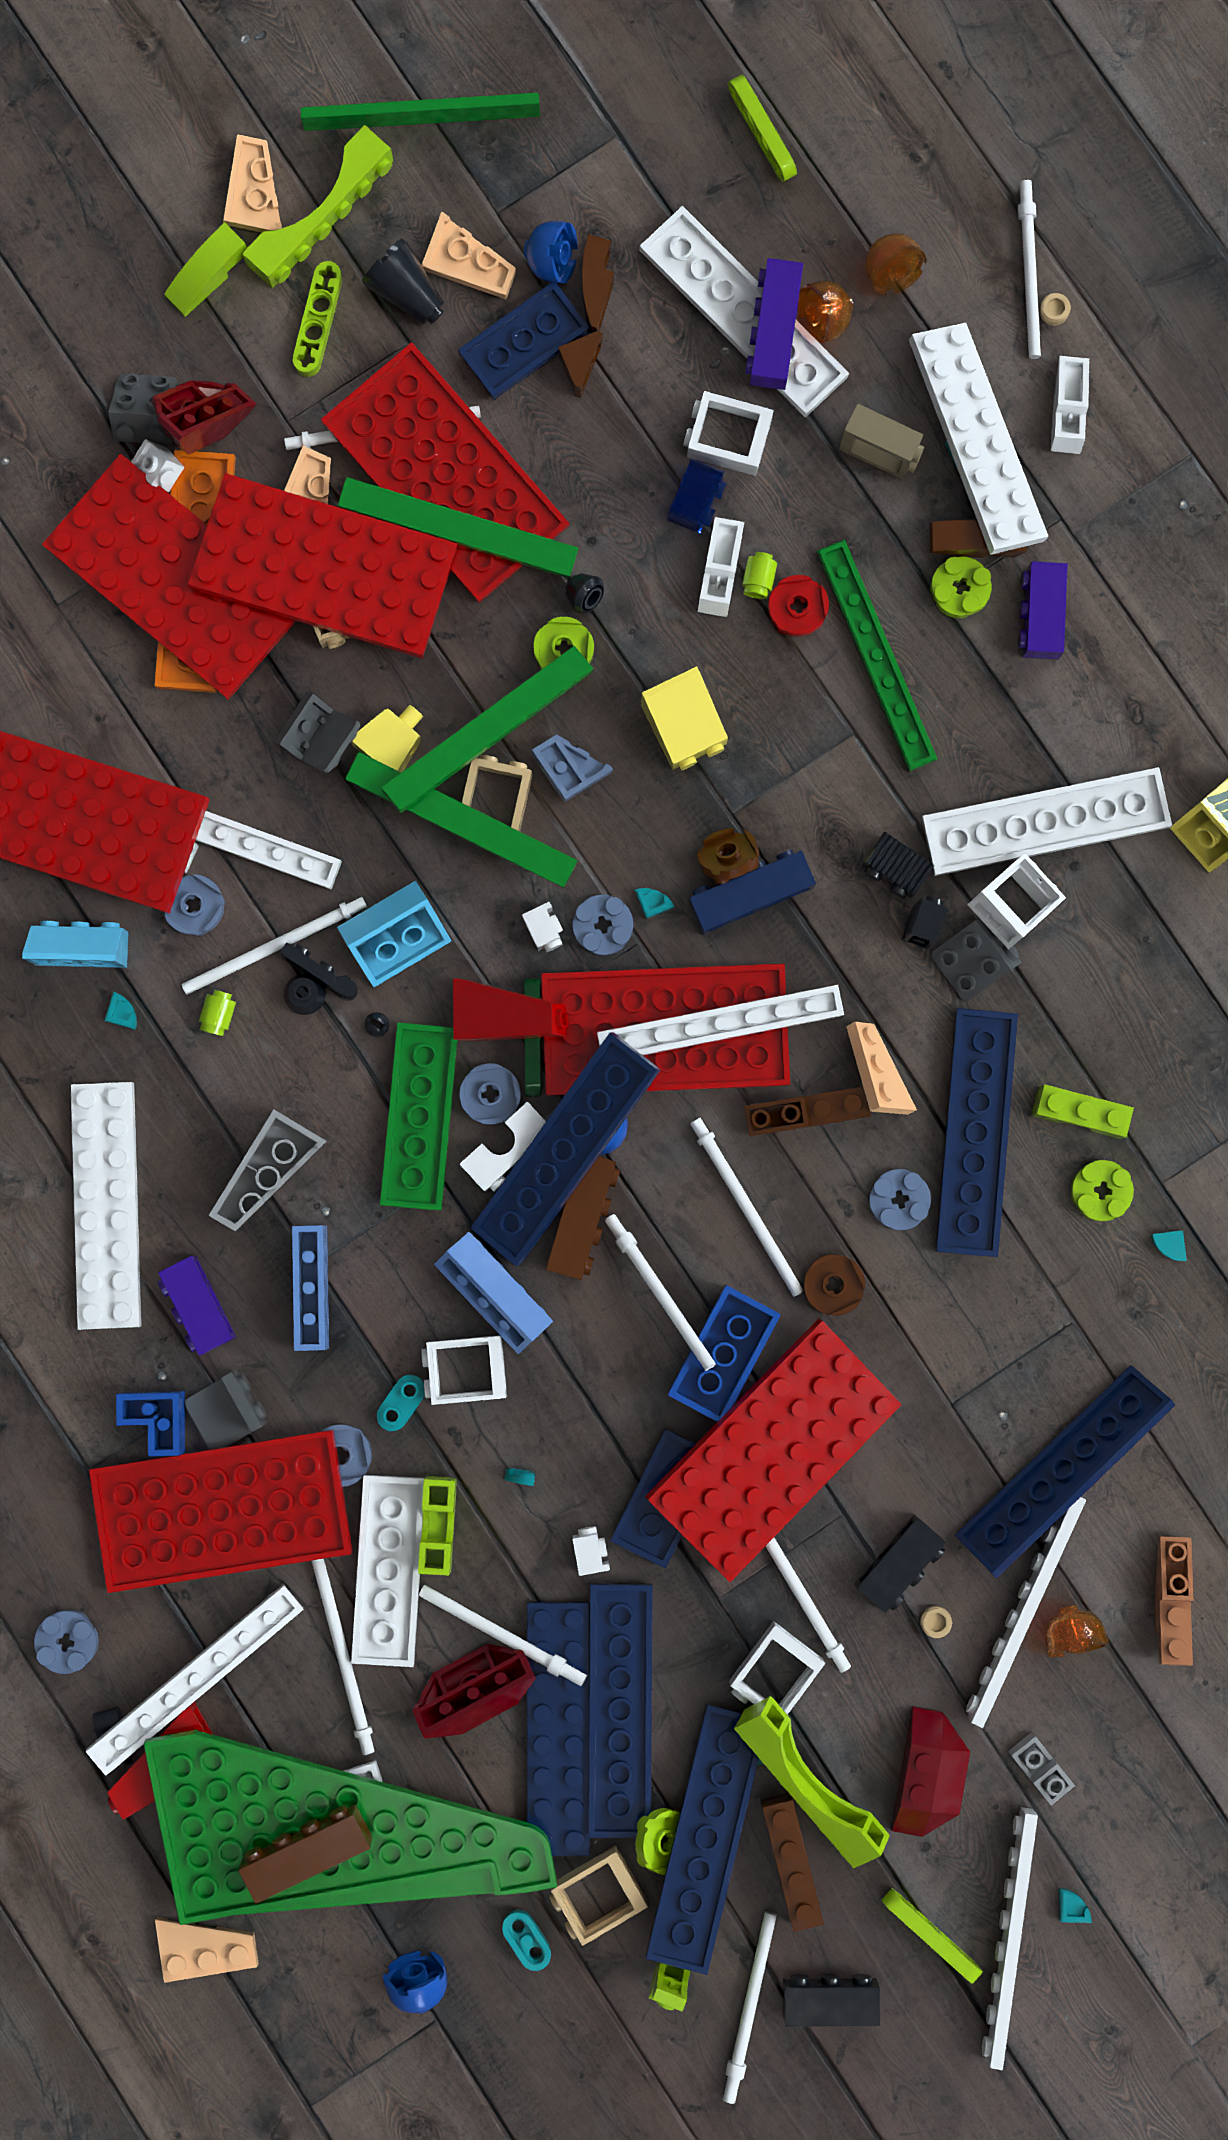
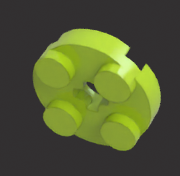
[930,557,992,619]
[534,617,594,670]
[1070,1160,1134,1221]
[636,1808,680,1875]

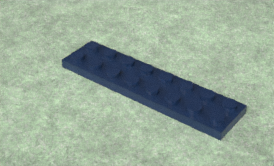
[935,1008,1018,1257]
[470,1032,661,1266]
[955,1365,1175,1579]
[588,1583,653,1838]
[527,1601,590,1856]
[645,1704,759,1975]

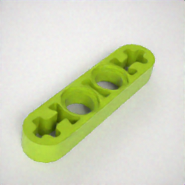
[727,74,797,182]
[293,261,342,377]
[882,1888,983,1984]

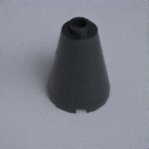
[362,238,444,324]

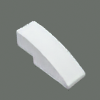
[1051,356,1089,454]
[698,517,744,617]

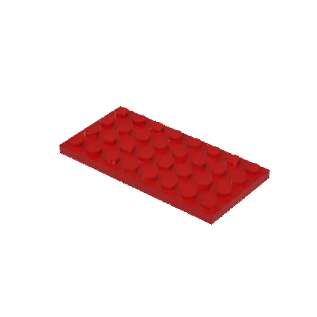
[321,342,570,603]
[42,454,296,700]
[188,473,458,659]
[0,731,210,914]
[541,964,790,1096]
[645,1318,902,1582]
[89,1429,353,1593]

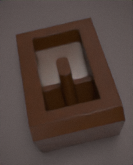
[558,331,603,398]

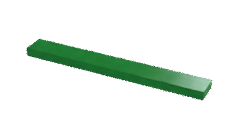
[300,93,540,131]
[338,477,579,579]
[816,540,938,772]
[381,646,593,814]
[345,752,578,888]

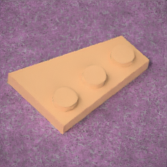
[223,134,282,233]
[284,446,331,504]
[155,1917,259,1983]

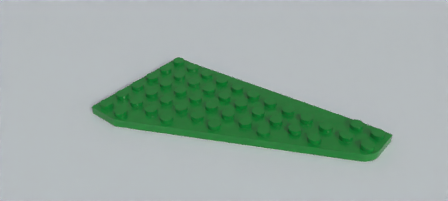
[144,1730,557,1925]

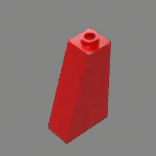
[453,978,568,1042]
[107,1701,213,1820]

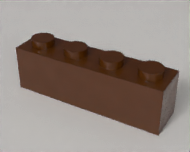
[546,1157,620,1280]
[760,1792,824,1932]
[238,1804,372,1904]

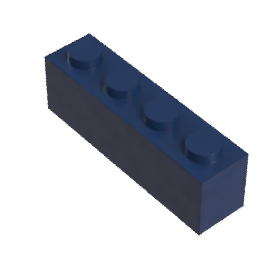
[689,849,816,935]

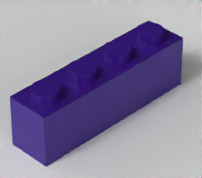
[745,258,803,390]

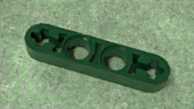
[524,978,541,1097]

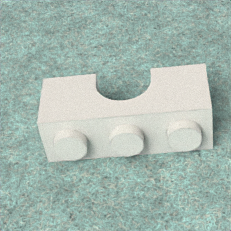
[460,1102,546,1192]

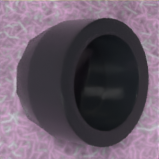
[365,1012,390,1037]

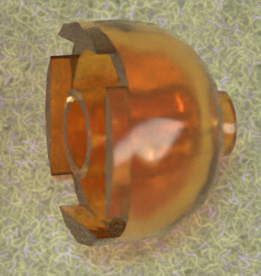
[865,233,927,295]
[798,280,854,344]
[1044,1605,1109,1658]

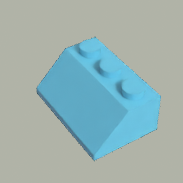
[337,880,452,987]
[22,921,128,968]

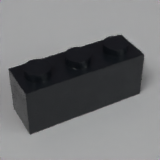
[854,1514,946,1613]
[783,1974,880,2027]

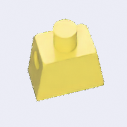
[351,705,423,772]

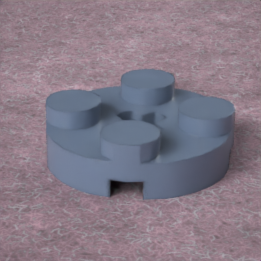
[164,875,225,936]
[573,895,633,956]
[460,1063,521,1125]
[869,1169,931,1230]
[323,1424,372,1487]
[34,1609,99,1674]

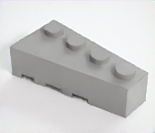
[209,1109,327,1231]

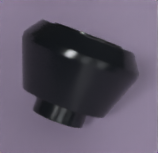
[566,573,604,613]
[284,974,326,1015]

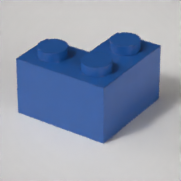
[116,1391,185,1456]

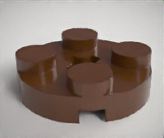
[697,828,759,884]
[803,1254,865,1316]

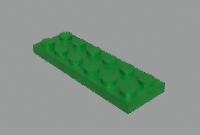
[380,1022,458,1211]

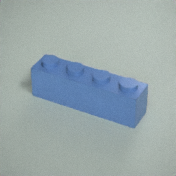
[292,1225,329,1351]
[434,1232,553,1354]

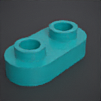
[377,1374,425,1431]
[502,1909,551,1971]

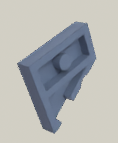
[531,734,613,802]

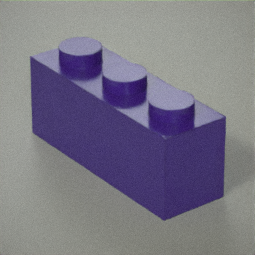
[1018,561,1068,660]
[158,1256,237,1356]

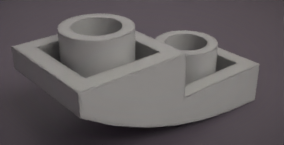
[1008,1732,1075,1806]

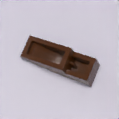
[582,234,614,333]
[929,520,1027,558]

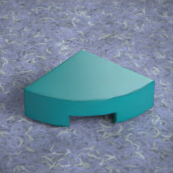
[635,888,674,919]
[104,992,137,1030]
[1150,1231,1187,1261]
[504,1467,536,1486]
[1059,1888,1092,1923]

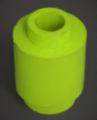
[742,552,777,599]
[199,990,236,1036]

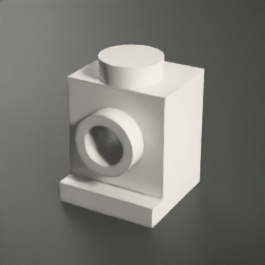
[131,439,184,492]
[522,902,563,952]
[573,1526,610,1576]

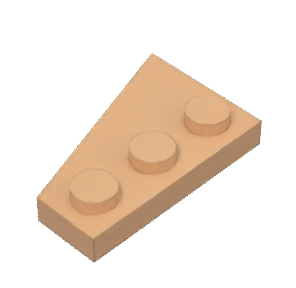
[422,212,516,300]
[846,1022,917,1115]

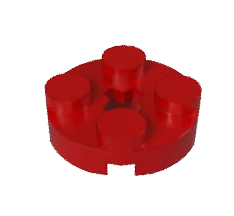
[768,575,829,637]

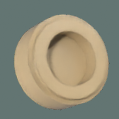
[1039,293,1071,326]
[920,1605,952,1638]

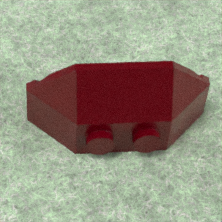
[151,380,256,455]
[412,1644,536,1739]
[891,1706,970,1837]

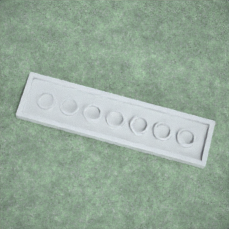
[639,206,849,418]
[909,323,1048,555]
[921,767,1172,876]
[71,1082,141,1330]

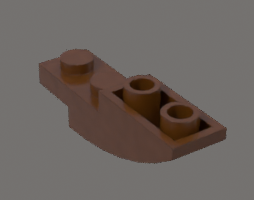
[744,1087,872,1136]

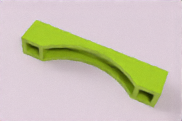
[242,125,393,289]
[734,1696,890,1868]

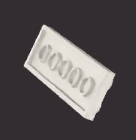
[351,1475,424,1667]

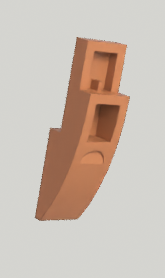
[1155,1537,1194,1666]

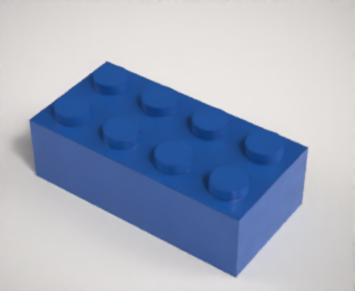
[667,1285,781,1422]

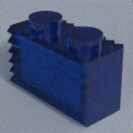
[668,458,727,533]

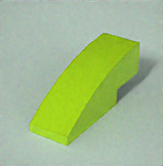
[164,222,247,317]

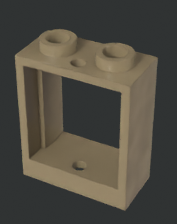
[839,404,925,480]

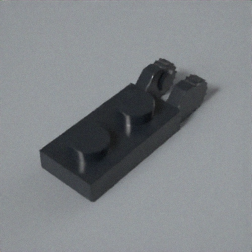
[281,942,358,1001]

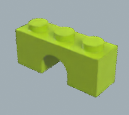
[1031,1084,1134,1139]
[418,1476,457,1576]

